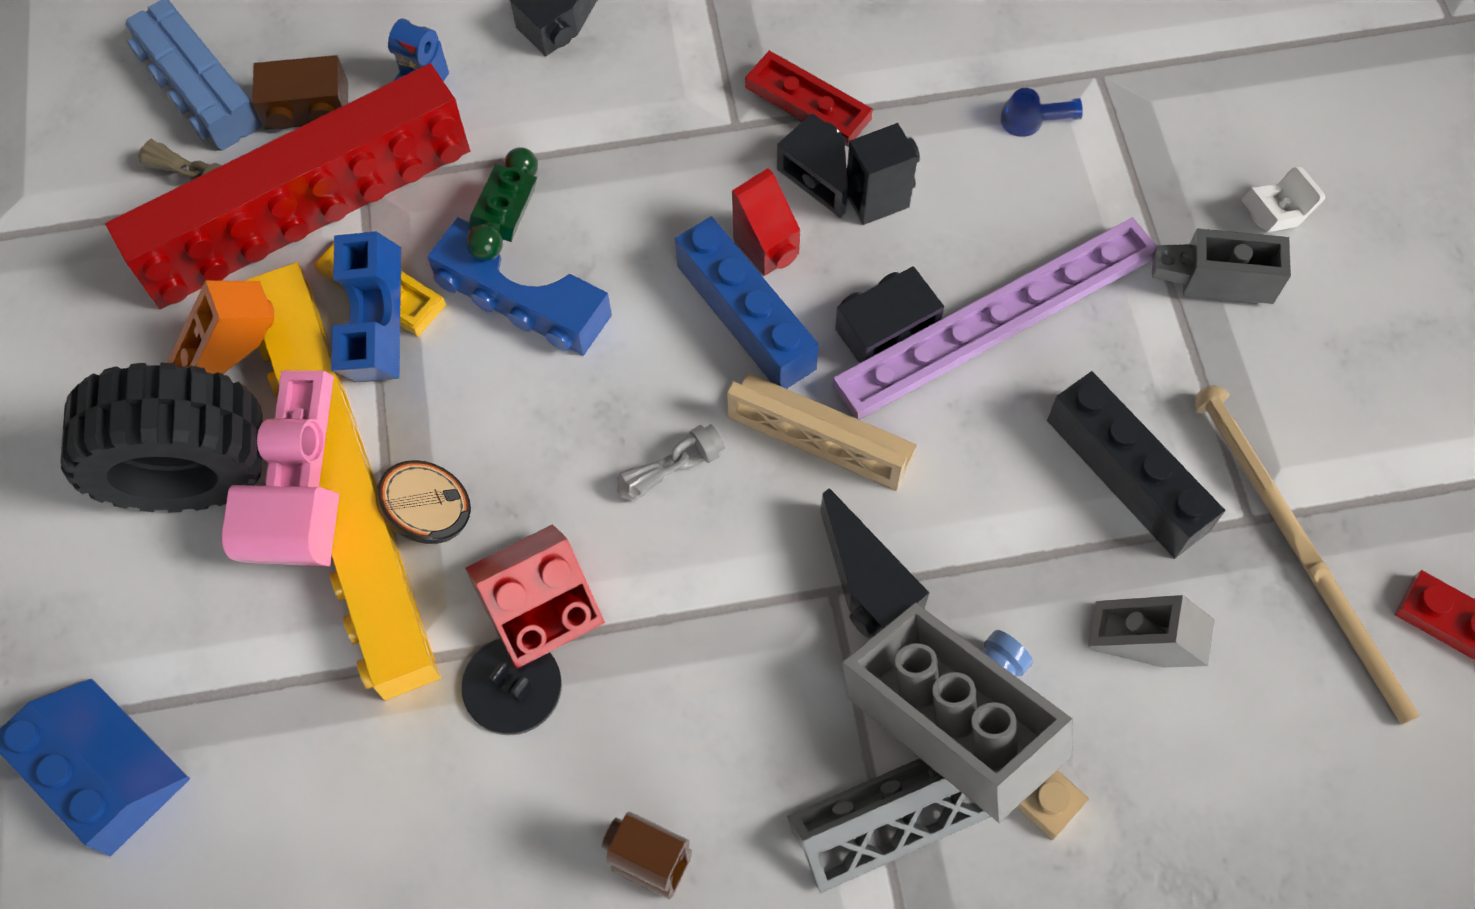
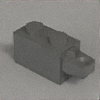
[1152,228,1291,304]

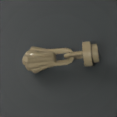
[138,138,222,180]

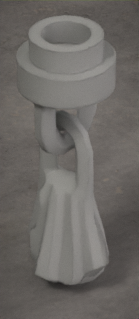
[617,424,725,502]

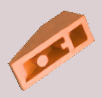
[167,280,274,374]

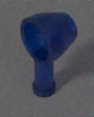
[1000,88,1083,137]

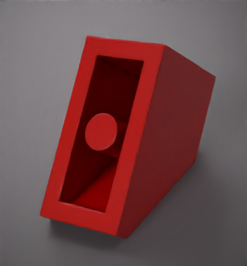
[732,168,800,276]

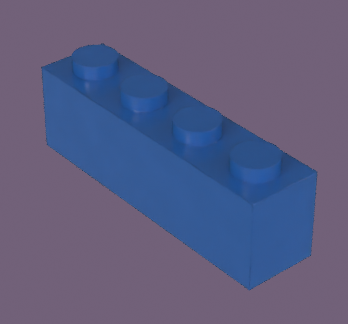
[675,216,819,389]

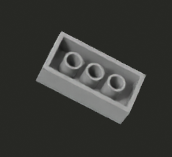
[842,603,1073,823]

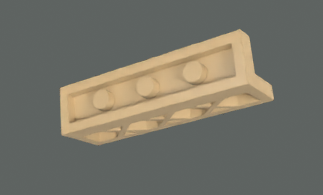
[727,373,917,491]

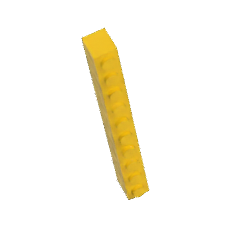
[246,262,441,701]

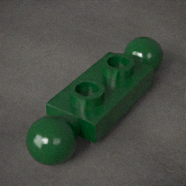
[466,147,538,261]

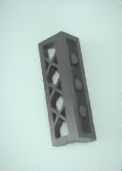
[787,758,991,893]

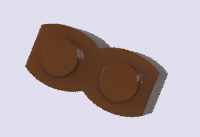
[602,811,692,900]

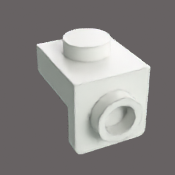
[1241,166,1325,233]

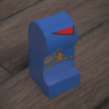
[388,18,449,81]

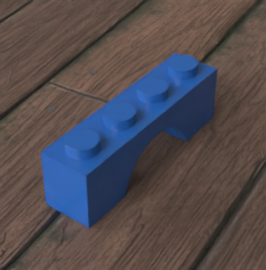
[427,217,612,356]

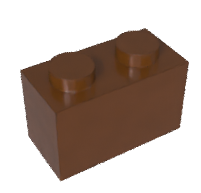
[252,55,348,130]

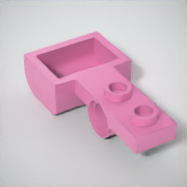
[222,371,339,567]

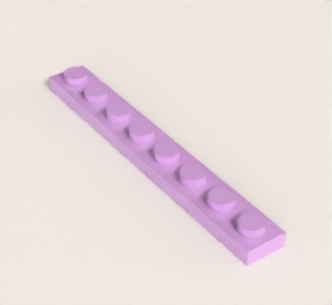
[833,217,1157,420]

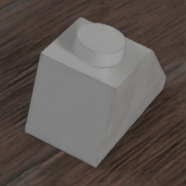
[1088,595,1215,668]

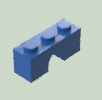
[331,231,401,382]

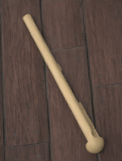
[1194,385,1420,725]

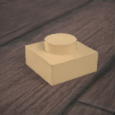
[1017,770,1090,840]

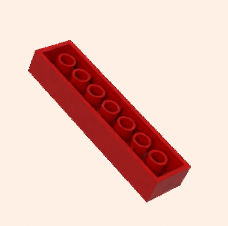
[104,63,471,310]

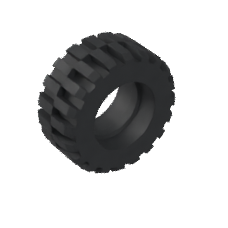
[60,362,263,513]

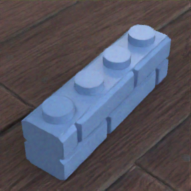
[125,0,262,150]

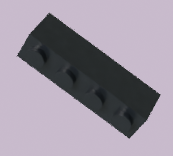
[1047,371,1226,559]

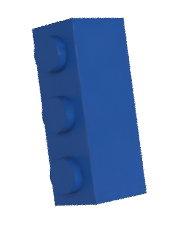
[0,679,190,857]

